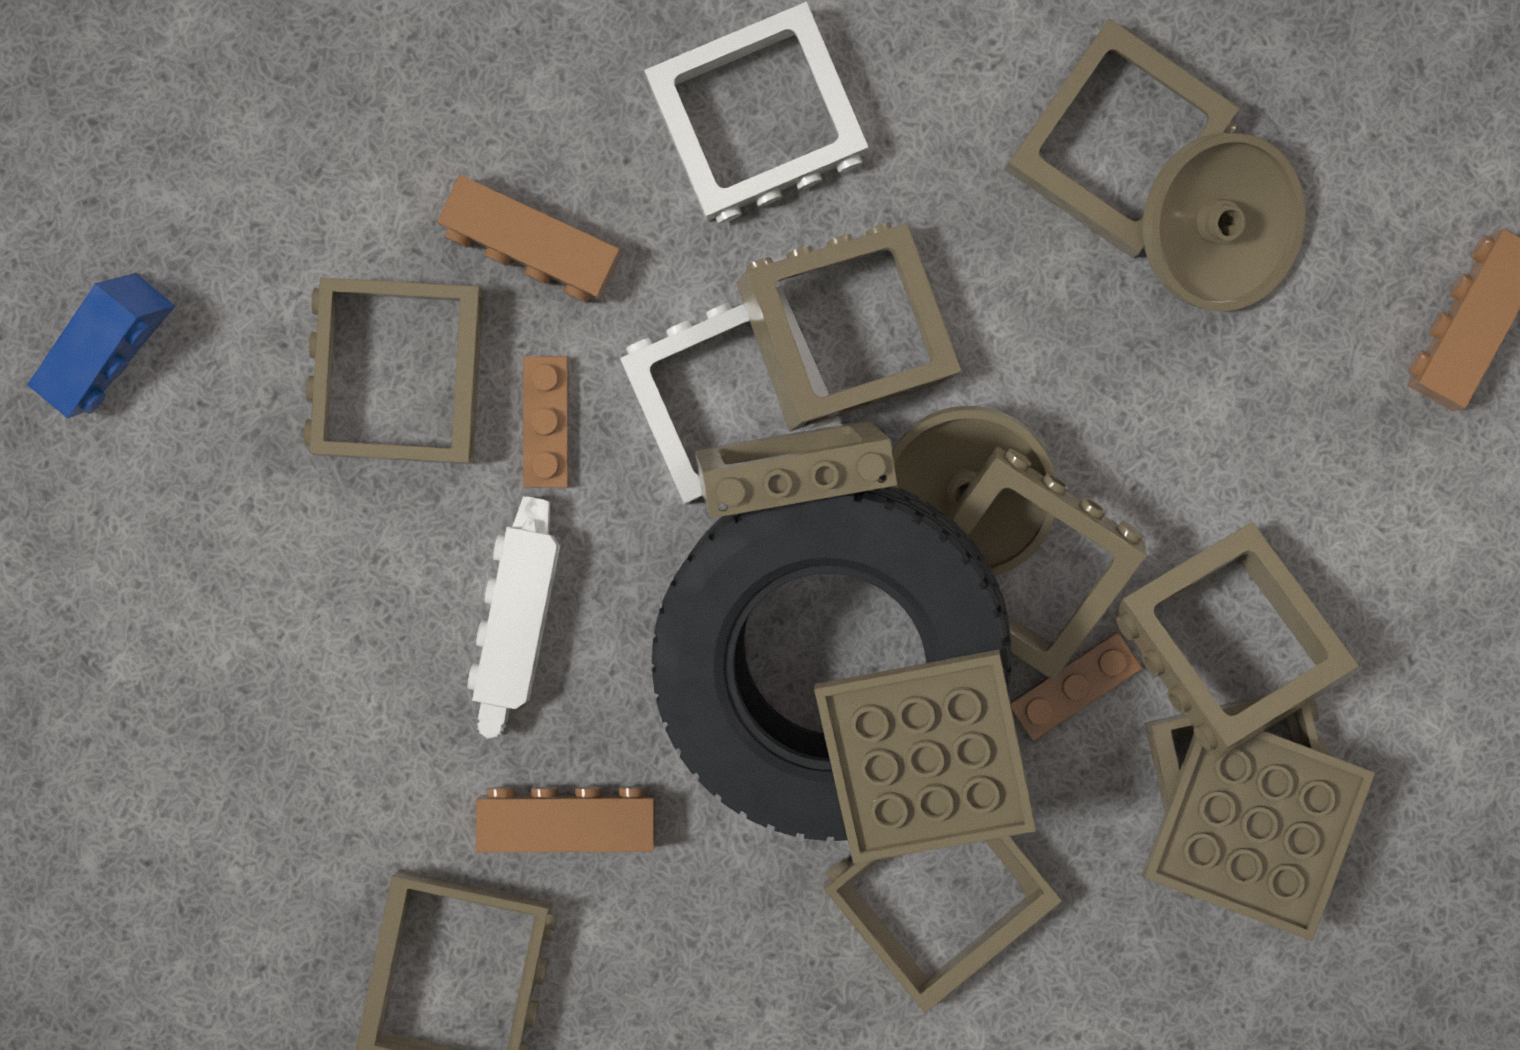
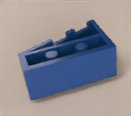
[27,273,175,419]

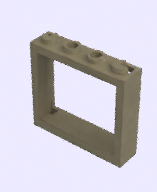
[303,277,484,464]
[356,871,557,1050]

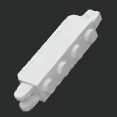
[467,496,560,739]

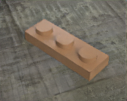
[523,356,568,488]
[1010,632,1142,741]

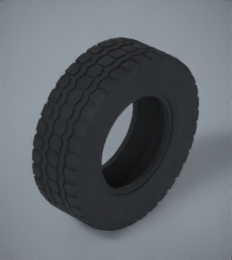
[651,481,1012,841]

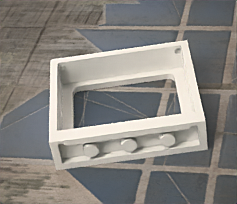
[644,2,868,224]
[620,287,842,505]

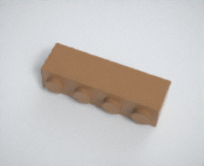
[437,174,622,304]
[1407,229,1520,411]
[476,786,655,853]

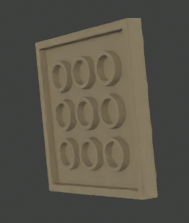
[814,649,1036,864]
[1141,731,1375,941]

